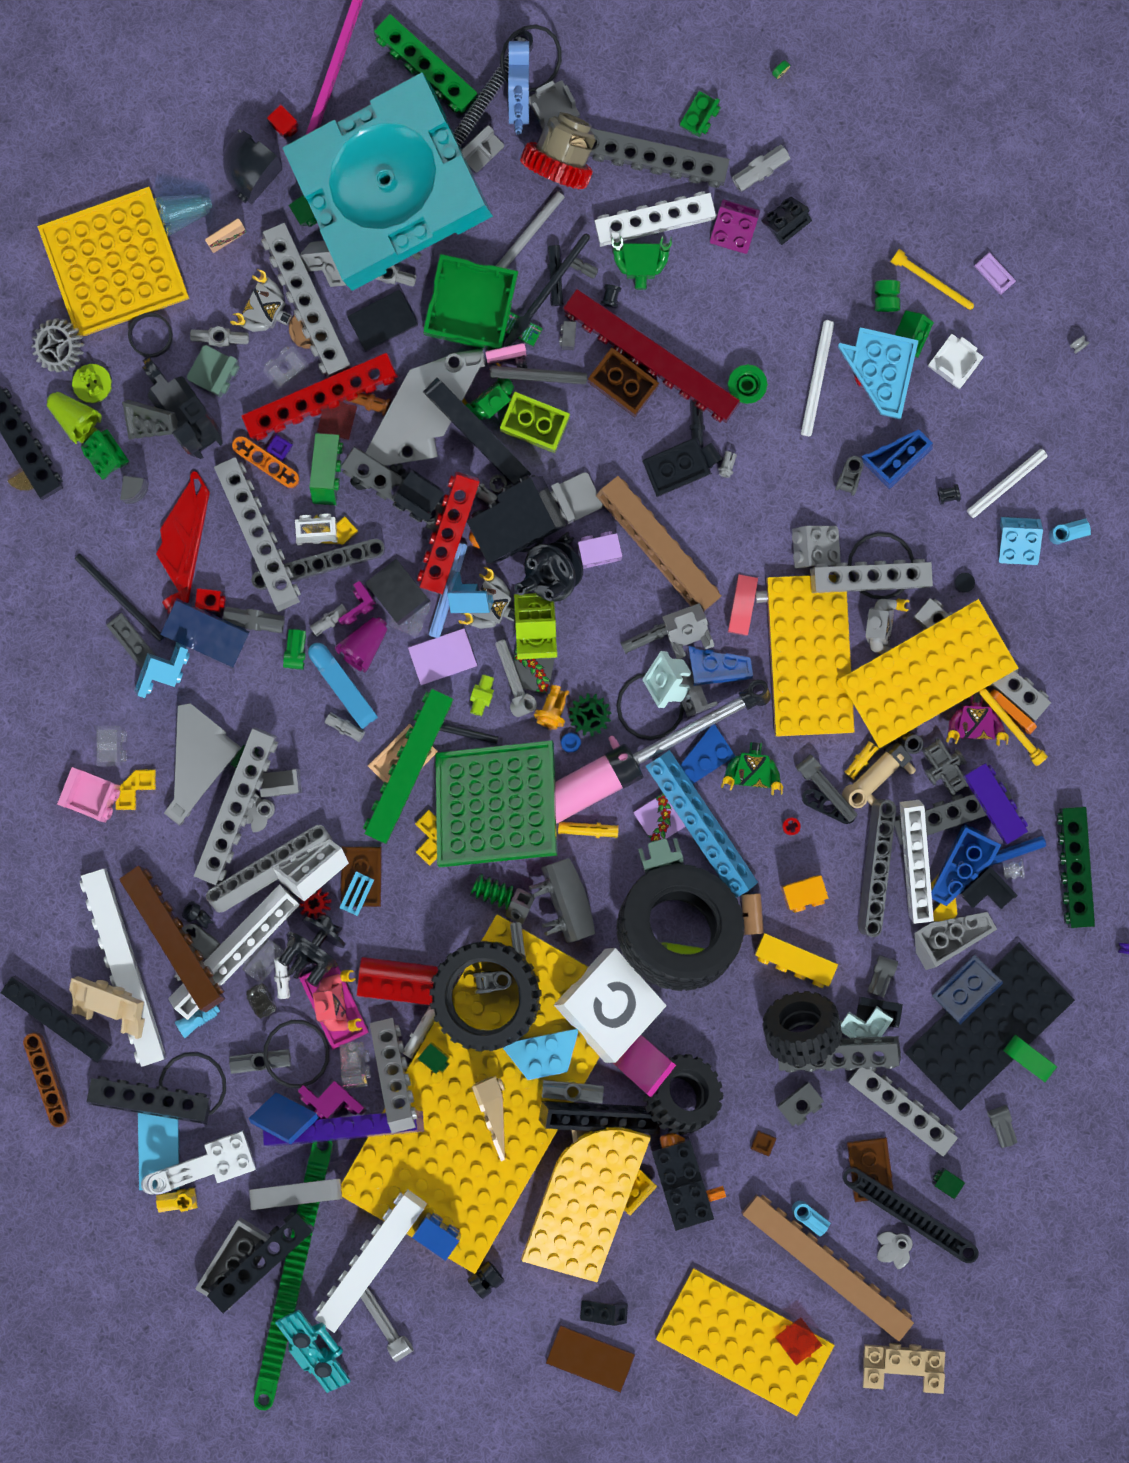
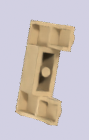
[69,976,145,1039]
[863,1343,945,1394]

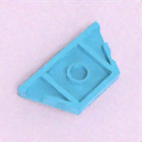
[503,1029,578,1080]

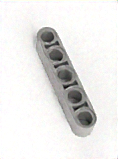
[249,1179,342,1210]

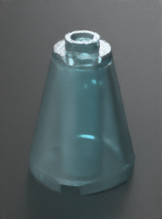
[155,194,212,236]

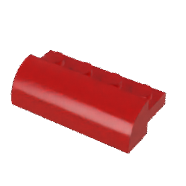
[356,957,439,1005]

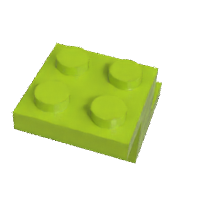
[514,593,557,659]

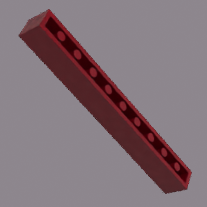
[563,289,740,423]

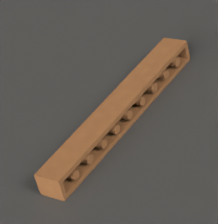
[741,1194,914,1341]

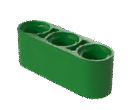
[1003,1035,1057,1083]

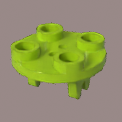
[72,364,112,403]

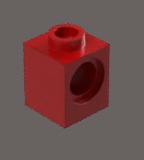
[267,105,299,139]
[195,588,226,612]

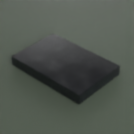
[347,289,418,352]
[642,437,712,497]
[365,559,430,625]

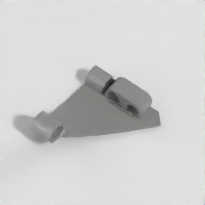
[164,703,241,826]

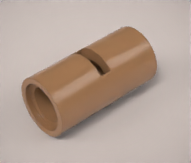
[741,893,764,935]

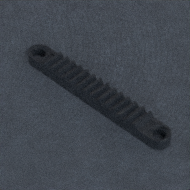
[842,1166,979,1263]

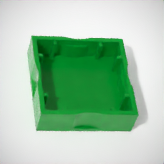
[423,254,518,350]

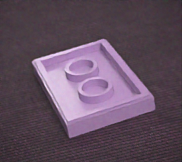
[408,629,477,686]

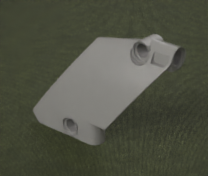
[366,349,485,465]

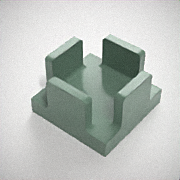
[638,838,684,875]

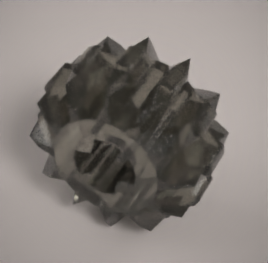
[246,983,276,1019]

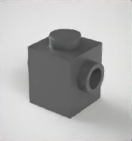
[505,888,535,924]

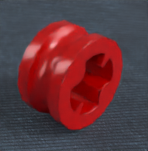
[782,818,801,835]

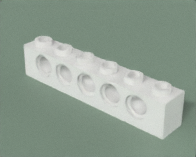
[594,192,716,247]
[899,800,934,924]

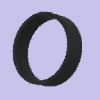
[128,313,173,358]

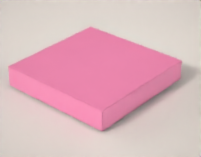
[485,343,526,364]

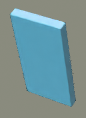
[138,1113,180,1190]

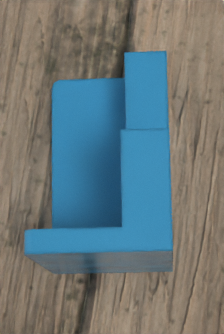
[447,572,494,613]

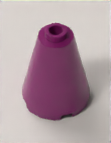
[335,617,388,673]

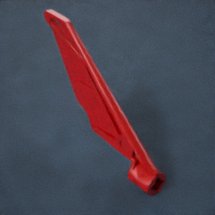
[156,472,210,614]

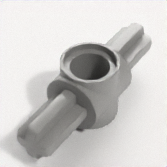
[376,265,416,287]
[190,326,249,347]

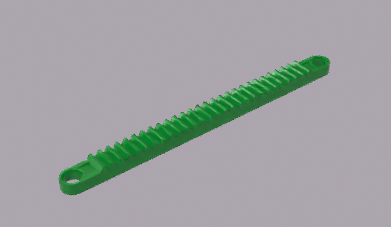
[254,1141,333,1410]

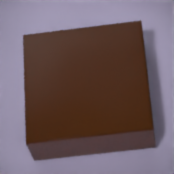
[750,1130,777,1157]

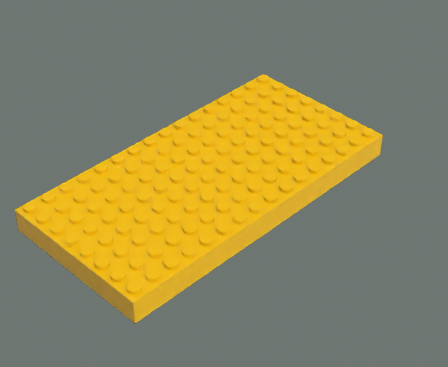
[341,914,600,1274]

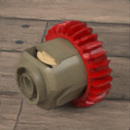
[520,112,596,189]

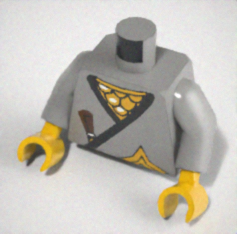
[230,269,292,332]
[459,567,515,629]
[866,599,910,654]

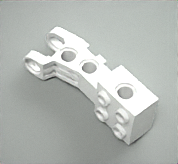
[141,1130,256,1194]

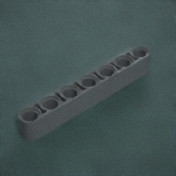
[251,539,385,590]
[858,799,896,937]

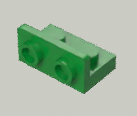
[679,91,721,138]

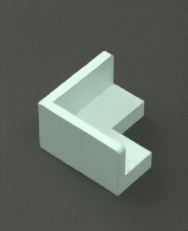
[840,1007,894,1038]

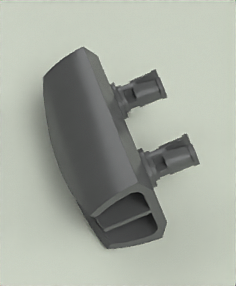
[529,858,595,943]

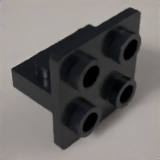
[761,197,812,245]

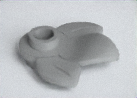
[240,794,275,832]
[877,1231,913,1269]

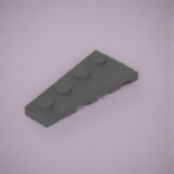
[122,400,178,440]

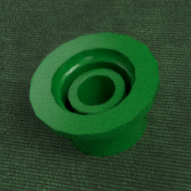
[728,364,768,404]

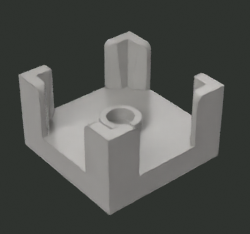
[662,603,714,659]

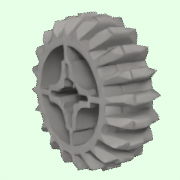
[31,318,84,372]

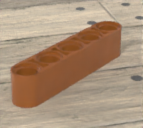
[23,1032,70,1127]

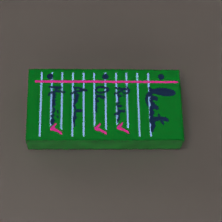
[506,312,543,347]

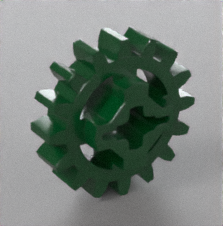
[568,693,612,737]

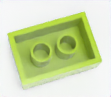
[500,392,570,453]

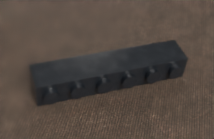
[0,975,112,1063]

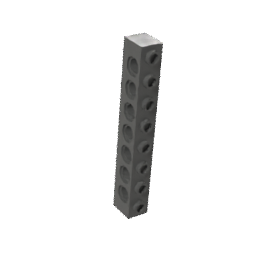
[589,128,730,188]

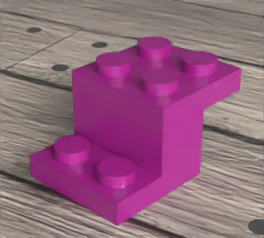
[298,1081,367,1119]

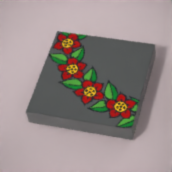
[509,647,555,693]

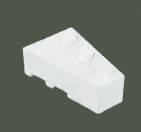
[273,839,349,901]

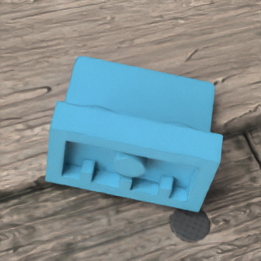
[999,517,1043,565]

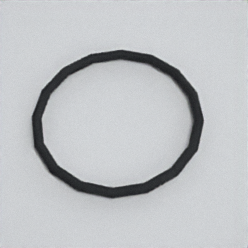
[500,24,562,92]
[848,532,914,599]
[616,673,684,740]
[263,1020,330,1088]
[159,1052,226,1115]

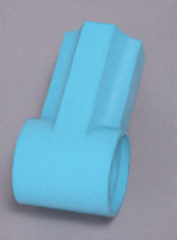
[1049,518,1091,545]
[792,1201,831,1237]

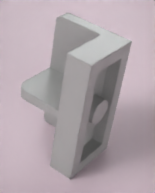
[461,125,504,173]

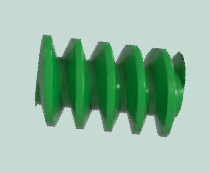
[470,873,514,911]

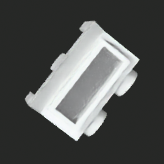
[295,514,338,545]

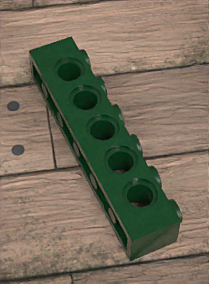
[1056,807,1095,928]

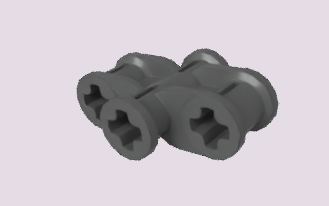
[921,738,969,796]

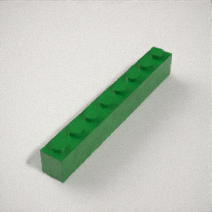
[363,689,454,844]

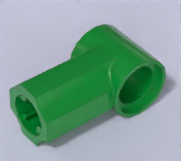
[283,629,306,670]

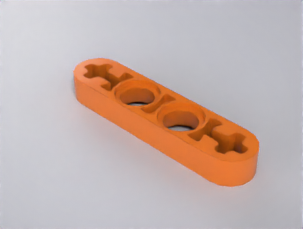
[232,437,300,488]

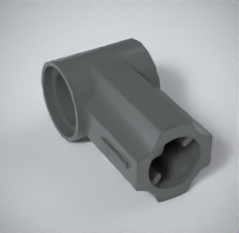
[867,955,898,998]
[987,1105,1018,1148]

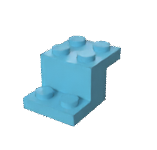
[134,642,190,698]

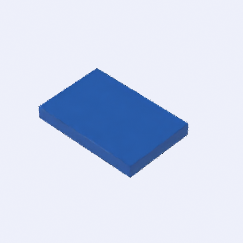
[248,1092,318,1144]

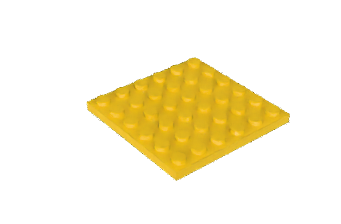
[37,187,190,337]

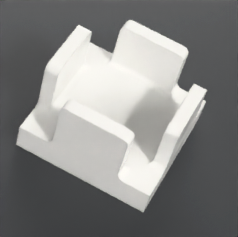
[928,334,983,389]

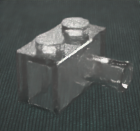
[340,1042,371,1089]

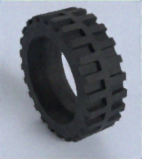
[429,941,542,1051]

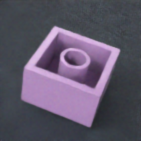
[578,531,622,569]

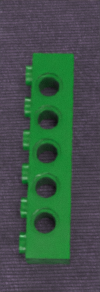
[374,14,478,114]

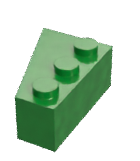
[309,433,344,506]

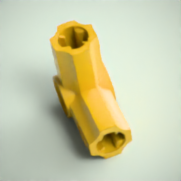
[156,1187,198,1212]

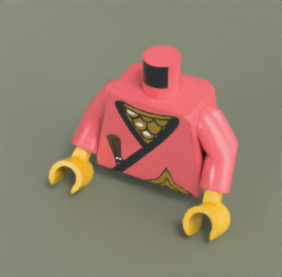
[313,970,362,1032]

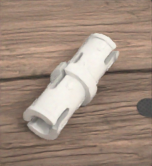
[274,957,290,999]

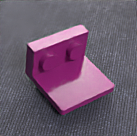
[710,199,760,254]
[338,581,376,626]

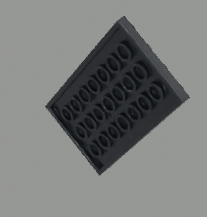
[904,942,1075,1111]

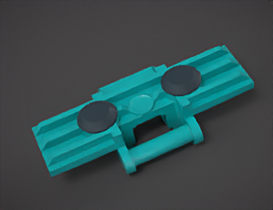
[275,1310,351,1393]

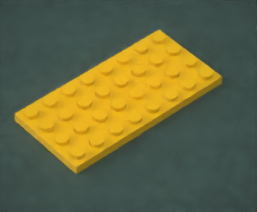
[766,575,855,737]
[839,599,1018,748]
[655,1268,835,1416]

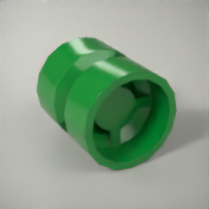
[875,280,900,312]

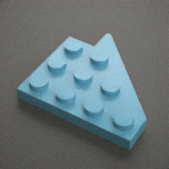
[838,327,918,419]

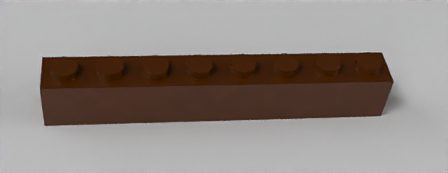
[119,865,225,1013]

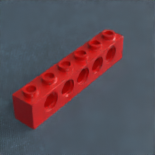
[417,471,480,594]

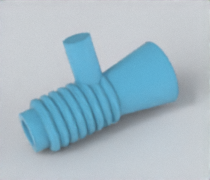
[175,1005,220,1038]

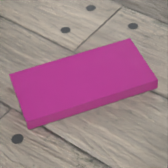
[299,960,369,1050]
[613,1035,676,1097]

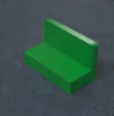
[895,311,934,358]

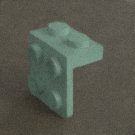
[187,345,240,398]

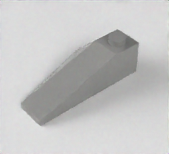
[915,912,997,970]

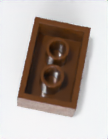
[588,348,659,418]

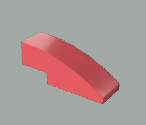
[728,574,758,636]

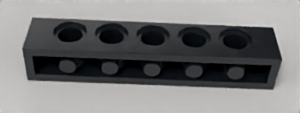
[0,386,63,500]
[86,1076,212,1125]
[538,1101,660,1134]
[207,1211,315,1314]

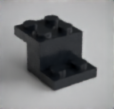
[392,467,444,522]

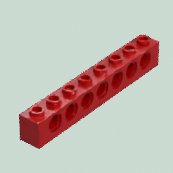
[241,353,398,441]

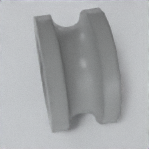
[1070,335,1090,354]

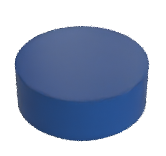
[561,733,581,753]

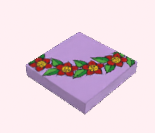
[633,793,686,842]

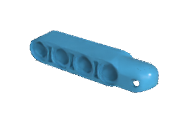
[308,643,378,729]

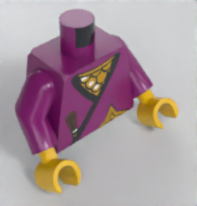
[946,695,1009,746]

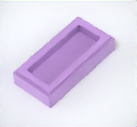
[974,252,1016,295]

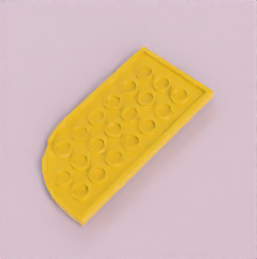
[521,1127,650,1282]

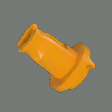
[534,685,569,730]

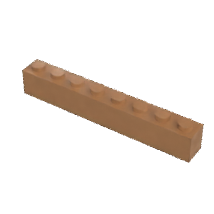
[596,476,721,612]

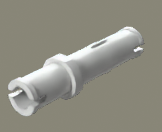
[403,1006,436,1059]

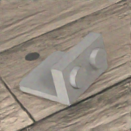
[551,473,603,524]
[792,526,841,568]

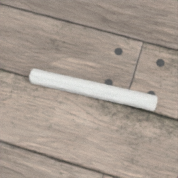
[967,449,1048,518]

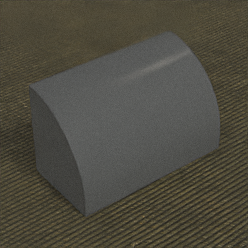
[120,476,149,504]

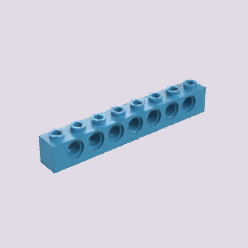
[646,750,758,898]

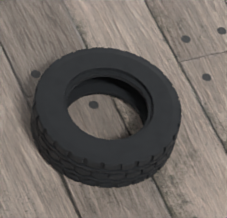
[616,864,745,991]

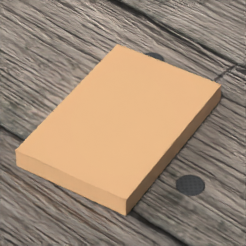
[368,724,438,783]

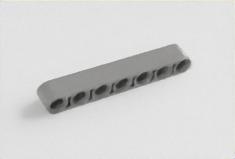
[206,825,333,913]

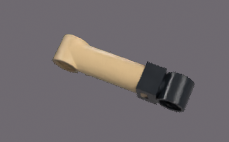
[842,731,923,808]

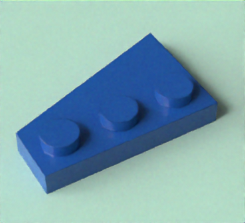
[688,646,753,686]
[680,724,735,784]

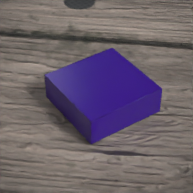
[265,434,293,462]

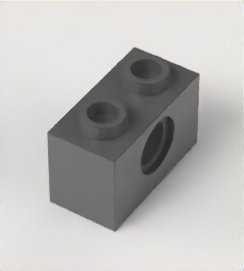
[777,1081,824,1126]

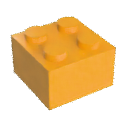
[780,875,829,913]

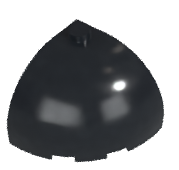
[223,129,282,205]

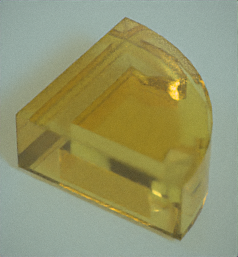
[8,471,34,491]

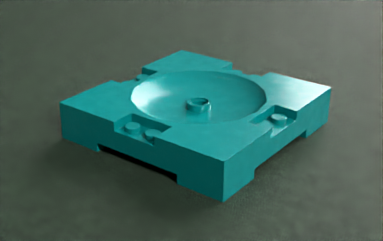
[283,73,493,291]

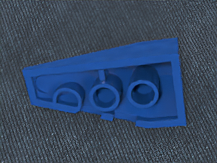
[931,823,1001,906]

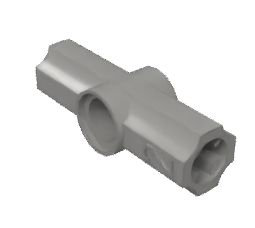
[732,145,790,192]

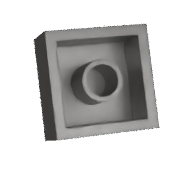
[560,321,576,350]

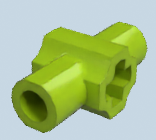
[470,675,494,717]

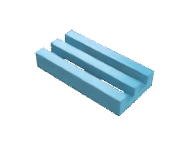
[340,872,374,916]

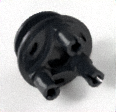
[514,542,583,602]
[277,914,346,987]

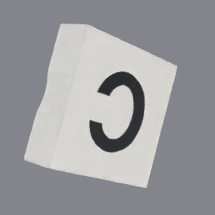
[554,948,666,1063]

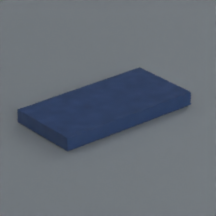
[160,599,250,667]

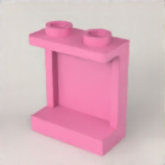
[57,767,120,823]

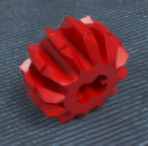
[298,887,332,920]

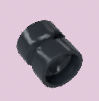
[467,1261,505,1299]

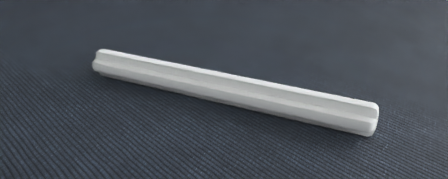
[801,320,834,437]

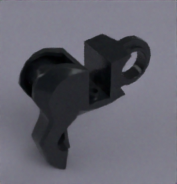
[142,356,223,459]

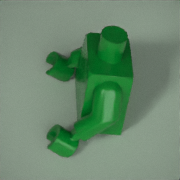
[611,235,672,290]

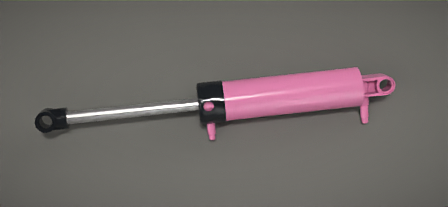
[555,679,771,824]

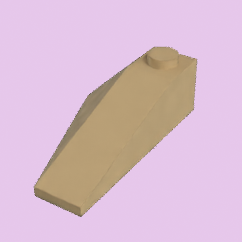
[472,1075,505,1161]

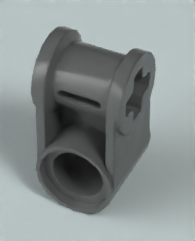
[835,456,863,496]
[183,924,221,959]
[473,971,513,994]

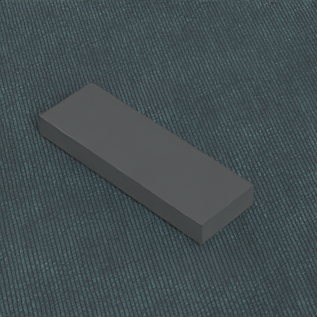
[106,613,156,670]

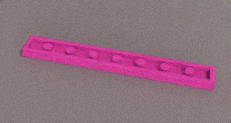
[306,0,363,135]

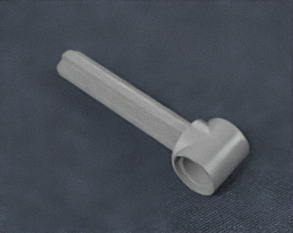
[495,640,537,717]
[361,1287,414,1362]

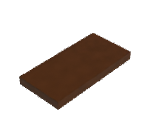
[546,1325,635,1393]

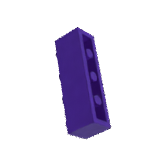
[963,763,1028,844]

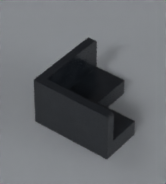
[959,867,1018,909]
[856,997,903,1028]

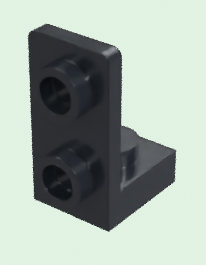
[580,1300,628,1326]

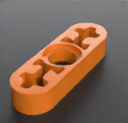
[990,689,1037,735]

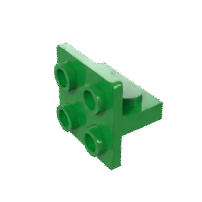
[81,429,129,480]

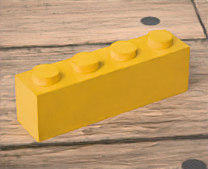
[754,933,838,988]

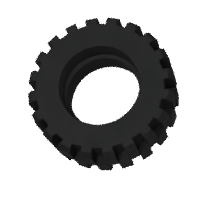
[762,991,842,1067]
[643,1054,723,1135]

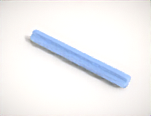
[429,543,467,638]

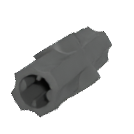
[223,607,285,633]
[229,1049,291,1074]
[542,1080,604,1103]

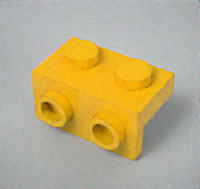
[624,1169,657,1216]

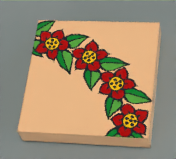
[205,218,246,253]

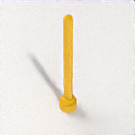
[890,249,974,310]
[980,689,1048,766]

